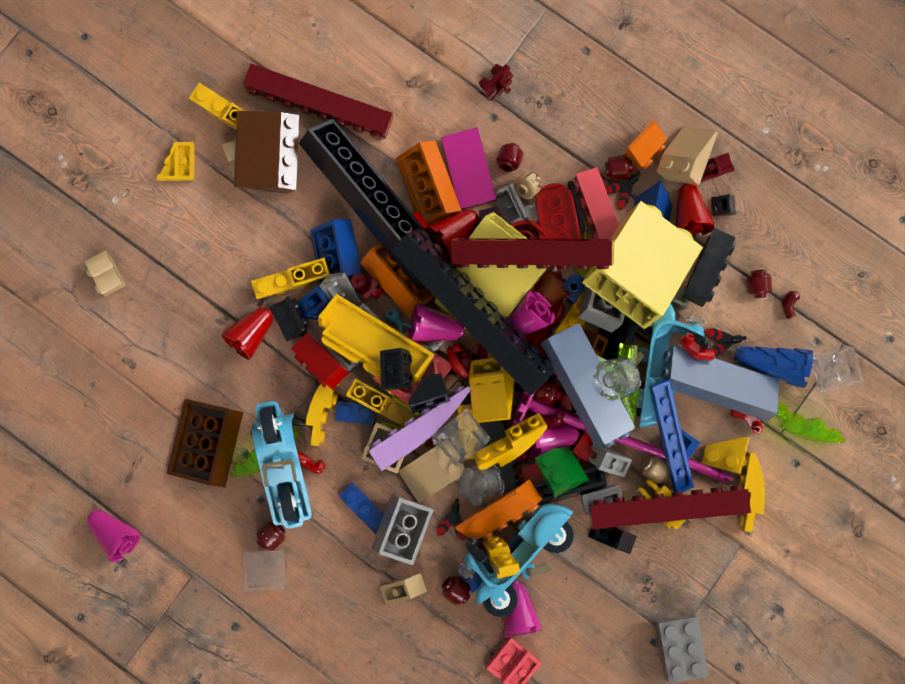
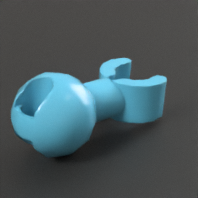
[385,308,412,335]

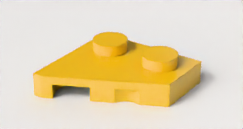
[157,142,195,181]
[701,436,750,474]

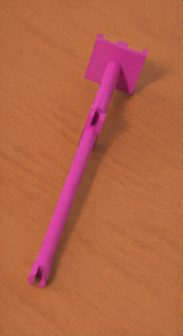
[512,390,733,485]

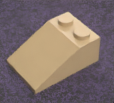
[656,127,718,185]
[398,439,467,503]

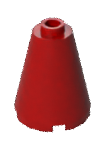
[676,183,714,238]
[426,209,479,258]
[221,307,274,360]

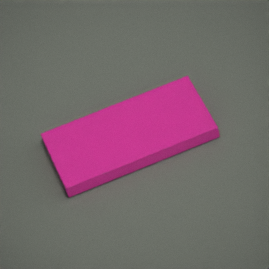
[441,127,497,210]

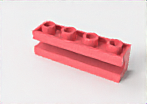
[573,167,619,239]

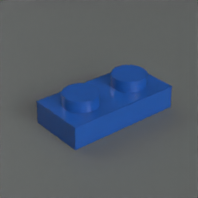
[335,401,375,425]

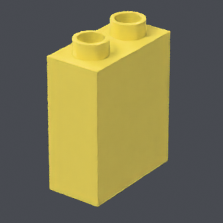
[582,201,703,329]
[434,212,550,317]

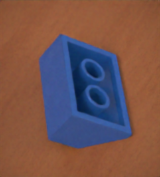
[310,219,361,284]

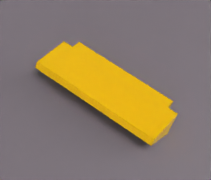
[319,294,434,386]

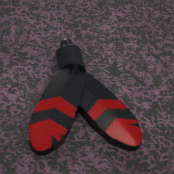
[605,172,641,210]
[705,328,747,357]
[437,498,466,540]

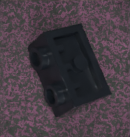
[270,296,308,342]
[380,348,413,391]

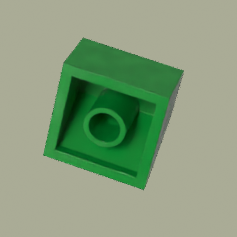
[535,446,589,498]

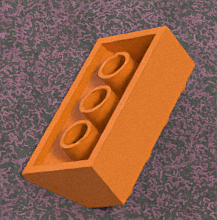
[396,141,461,225]
[360,243,436,319]
[455,479,542,540]

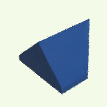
[633,179,673,221]
[297,286,329,320]

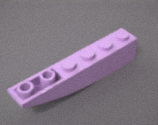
[369,386,471,471]

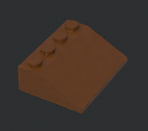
[234,111,299,194]
[167,399,244,488]

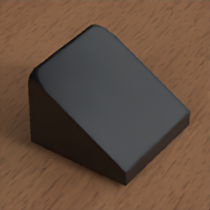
[712,194,736,216]

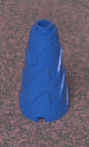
[734,346,814,388]

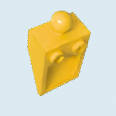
[469,352,515,423]

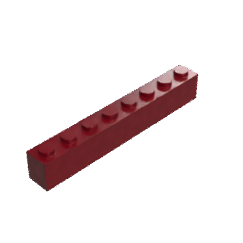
[243,63,394,139]
[451,238,614,269]
[588,485,751,529]

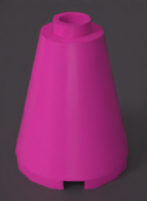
[508,291,555,335]
[409,303,464,342]
[527,424,580,463]
[87,510,141,563]
[503,581,542,637]

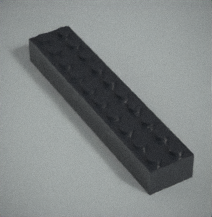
[298,118,448,290]
[391,228,555,396]

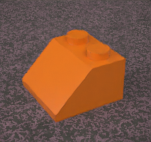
[624,120,667,172]

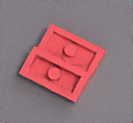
[485,637,542,684]

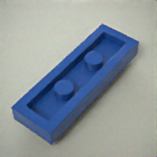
[339,482,384,534]

